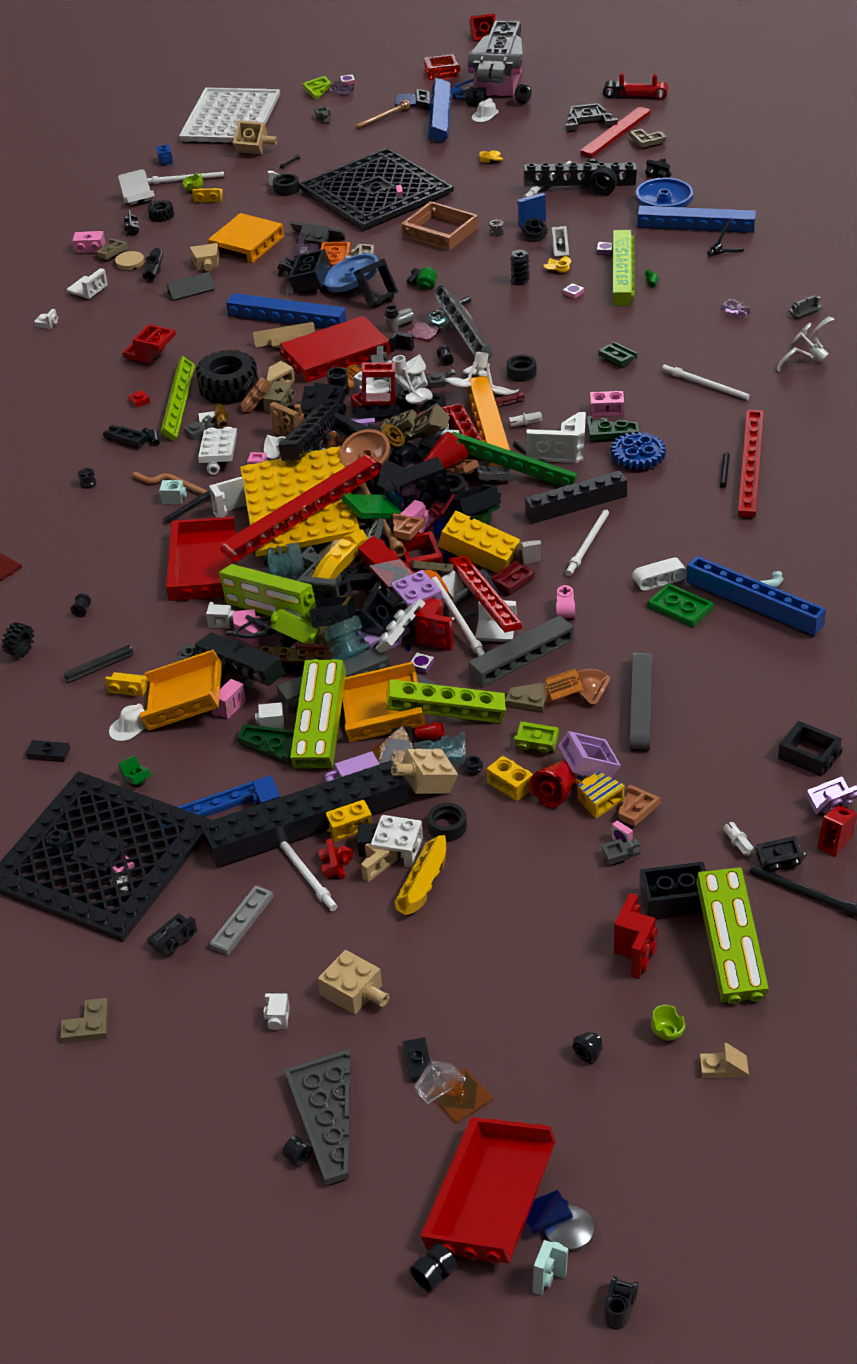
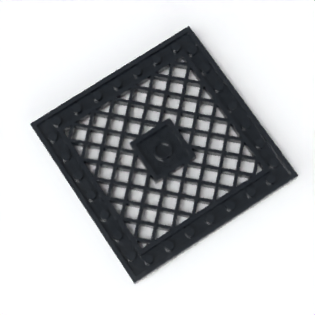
[299,147,454,230]
[0,771,211,942]

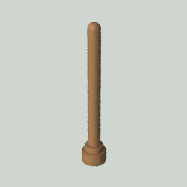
[356,99,410,129]

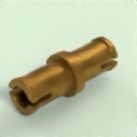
[214,404,228,429]

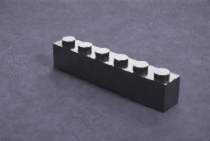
[525,471,627,524]
[194,632,286,686]

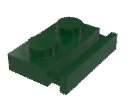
[598,341,638,367]

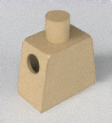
[190,243,219,271]

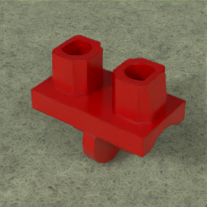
[318,838,354,880]

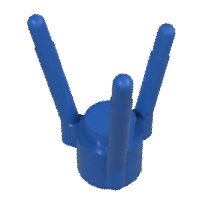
[451,79,478,99]

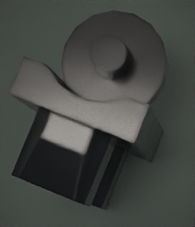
[645,158,672,178]

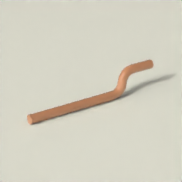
[132,472,211,500]

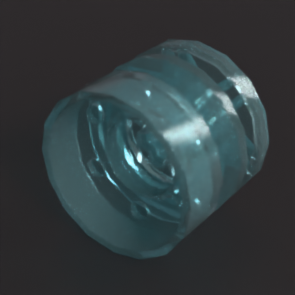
[267,542,305,580]
[322,616,370,660]

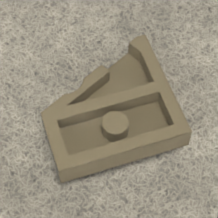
[97,238,129,260]

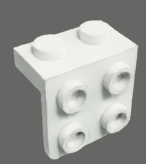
[118,169,154,205]

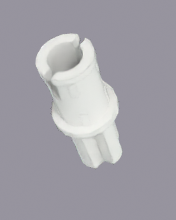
[509,412,542,428]
[723,822,754,856]

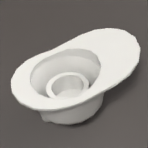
[472,98,499,122]
[109,703,146,741]

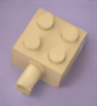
[233,120,277,155]
[391,748,458,794]
[318,950,390,1015]

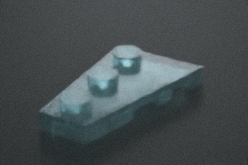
[406,731,466,763]

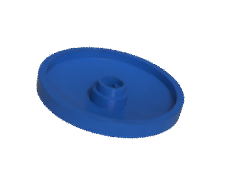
[636,178,693,207]

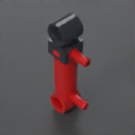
[603,73,668,100]

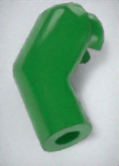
[645,269,659,288]

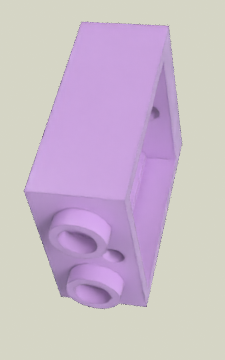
[558,731,621,778]

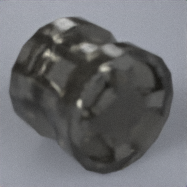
[489,219,504,237]

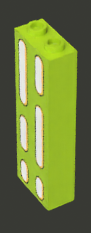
[219,564,315,622]
[290,659,346,769]
[696,867,769,1004]

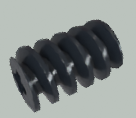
[510,250,530,284]

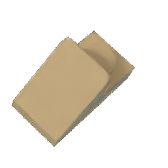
[361,844,398,882]
[700,1043,749,1078]

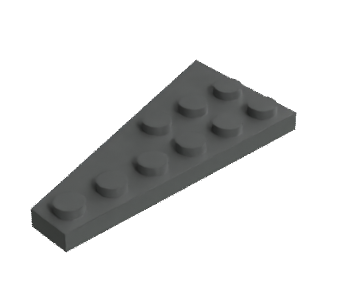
[284,1049,351,1185]

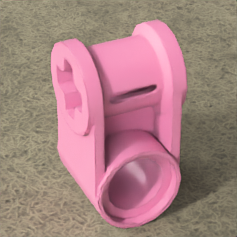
[556,585,575,618]

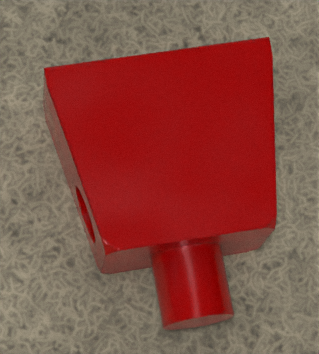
[817,806,857,857]

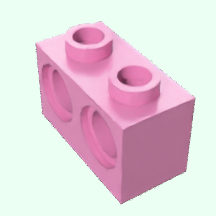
[590,391,624,417]

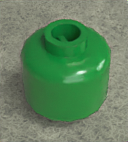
[417,267,437,290]

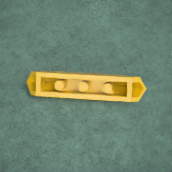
[312,530,368,579]
[394,835,446,915]

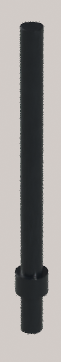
[750,865,857,916]

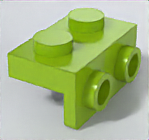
[514,721,560,753]

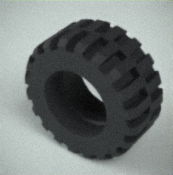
[196,350,258,404]

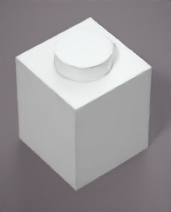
[255,702,284,729]

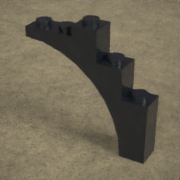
[329,413,404,497]

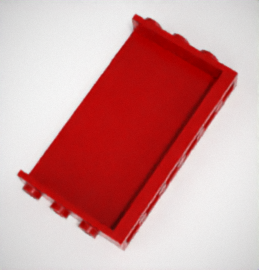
[279,316,390,383]
[166,516,236,601]
[420,1117,556,1264]

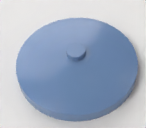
[323,253,378,292]

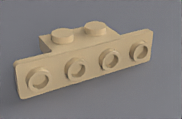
[253,322,315,348]

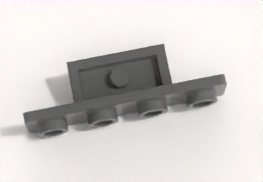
[290,221,346,245]

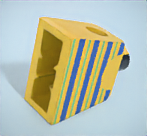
[575,772,625,819]

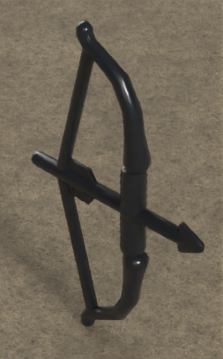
[226,615,293,640]

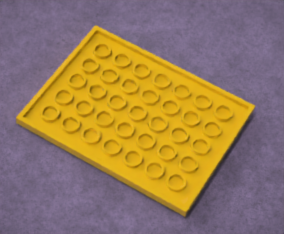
[240,446,360,557]

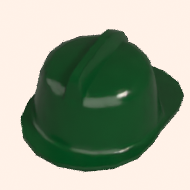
[468,505,500,526]

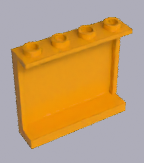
[208,213,284,263]
[140,649,222,731]
[342,662,426,743]

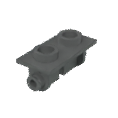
[788,295,823,318]

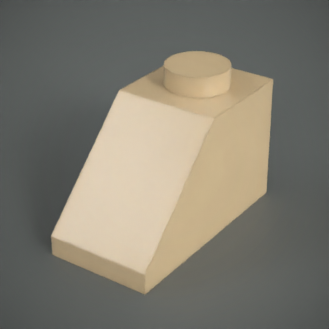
[267,361,295,384]

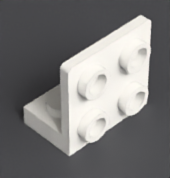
[67,268,108,299]
[388,360,428,391]
[209,477,247,518]
[475,600,517,642]
[371,815,423,868]

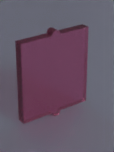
[407,321,442,342]

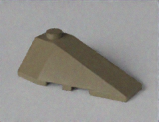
[402,403,450,441]

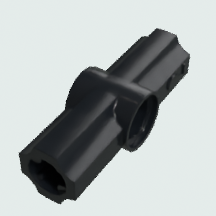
[143,248,164,282]

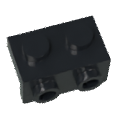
[755,836,806,872]
[147,913,197,957]

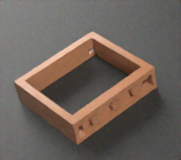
[401,201,478,251]

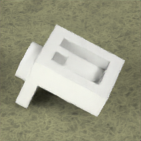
[34,309,58,329]

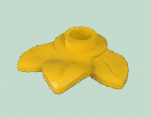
[479,150,503,163]
[543,256,571,273]

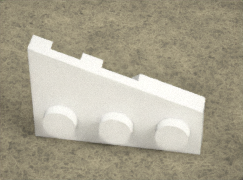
[375,598,425,653]

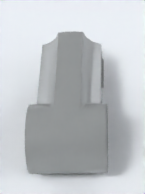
[384,308,415,332]

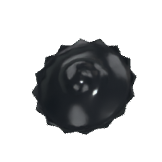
[520,218,548,241]

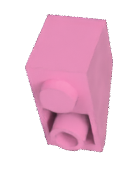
[233,609,262,647]

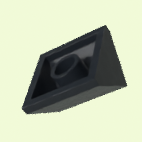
[359,588,399,636]

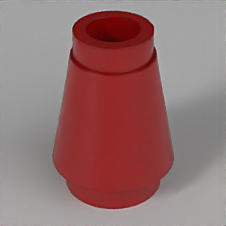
[415,721,445,741]

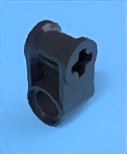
[605,1276,639,1330]

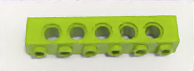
[386,679,506,723]

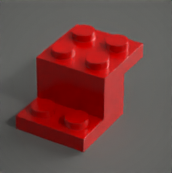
[122,324,176,364]
[406,598,454,651]
[614,893,658,979]

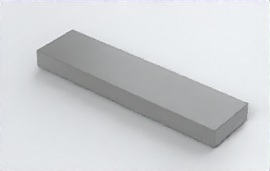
[209,885,274,956]

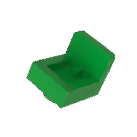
[118,755,151,785]

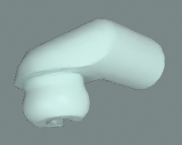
[760,571,783,588]

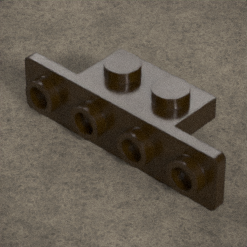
[257,646,332,670]

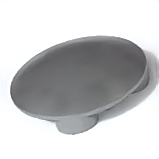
[544,1205,594,1252]

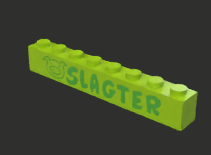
[613,230,634,306]

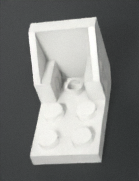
[526,412,586,463]

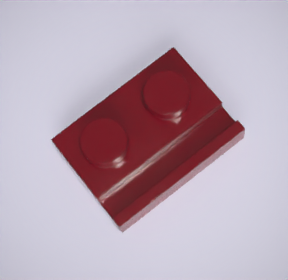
[491,561,535,594]

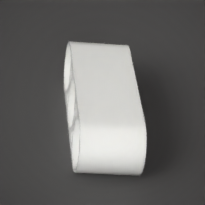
[632,557,687,591]

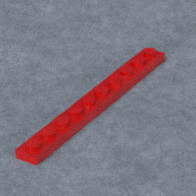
[738,410,764,517]

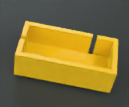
[438,511,520,573]

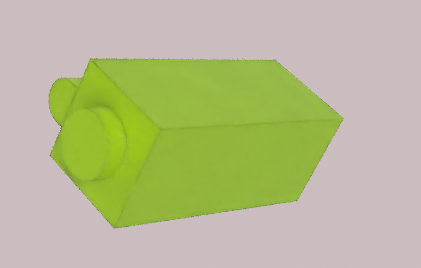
[270,609,322,646]

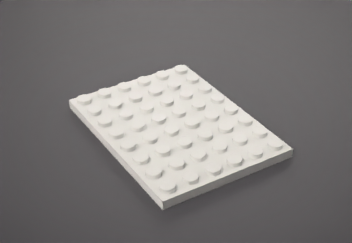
[179,88,280,143]

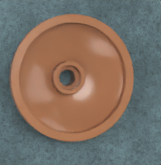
[340,429,390,467]

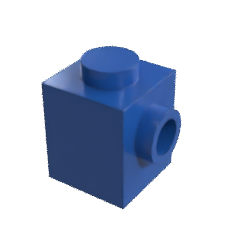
[156,144,173,166]
[251,775,280,805]

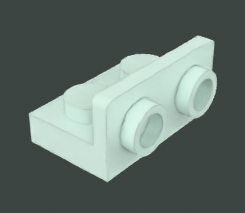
[533,1240,568,1296]

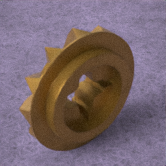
[380,424,405,449]

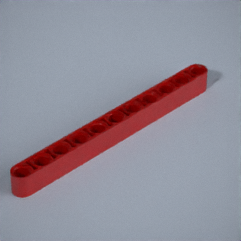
[220,455,382,562]

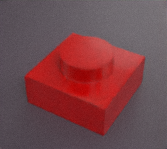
[128,390,150,408]

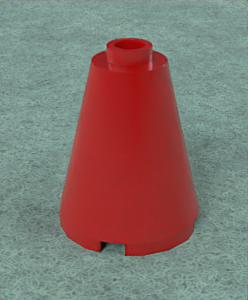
[423,432,468,470]
[529,759,578,808]

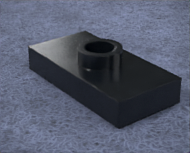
[26,740,70,761]
[403,1037,434,1083]

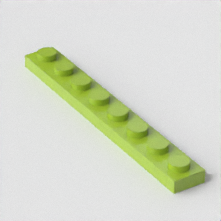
[160,356,195,441]

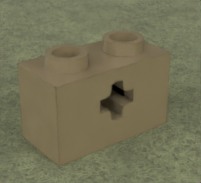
[263,381,295,413]

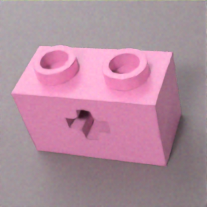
[73,231,105,254]

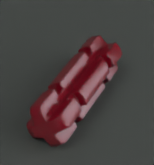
[494,391,524,407]

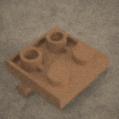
[270,402,304,437]

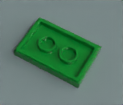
[341,494,402,519]
[647,583,714,628]

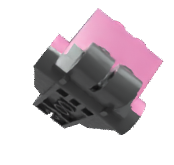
[468,21,523,97]

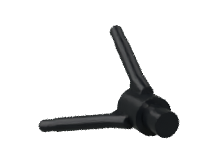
[707,219,744,257]

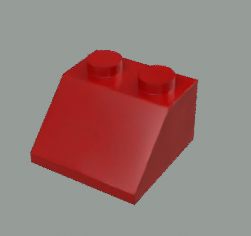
[469,13,496,41]

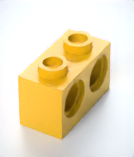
[486,756,533,801]

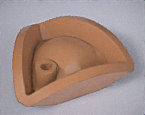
[565,669,611,704]

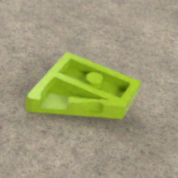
[303,76,331,100]

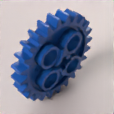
[611,431,666,470]

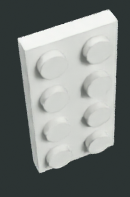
[198,427,237,463]

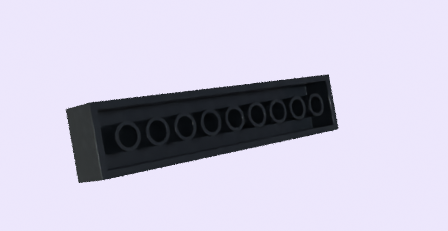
[200,760,409,867]

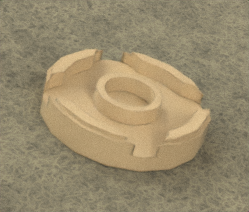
[115,251,145,271]

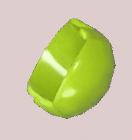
[183,173,203,192]
[650,1005,685,1041]

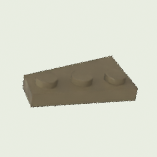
[380,409,417,432]

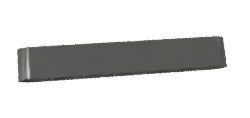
[434,285,493,360]
[630,652,652,750]

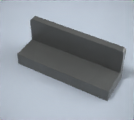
[166,272,215,300]

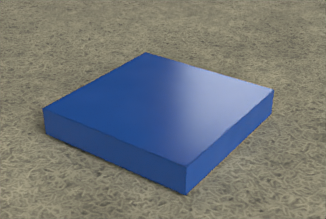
[518,193,546,227]

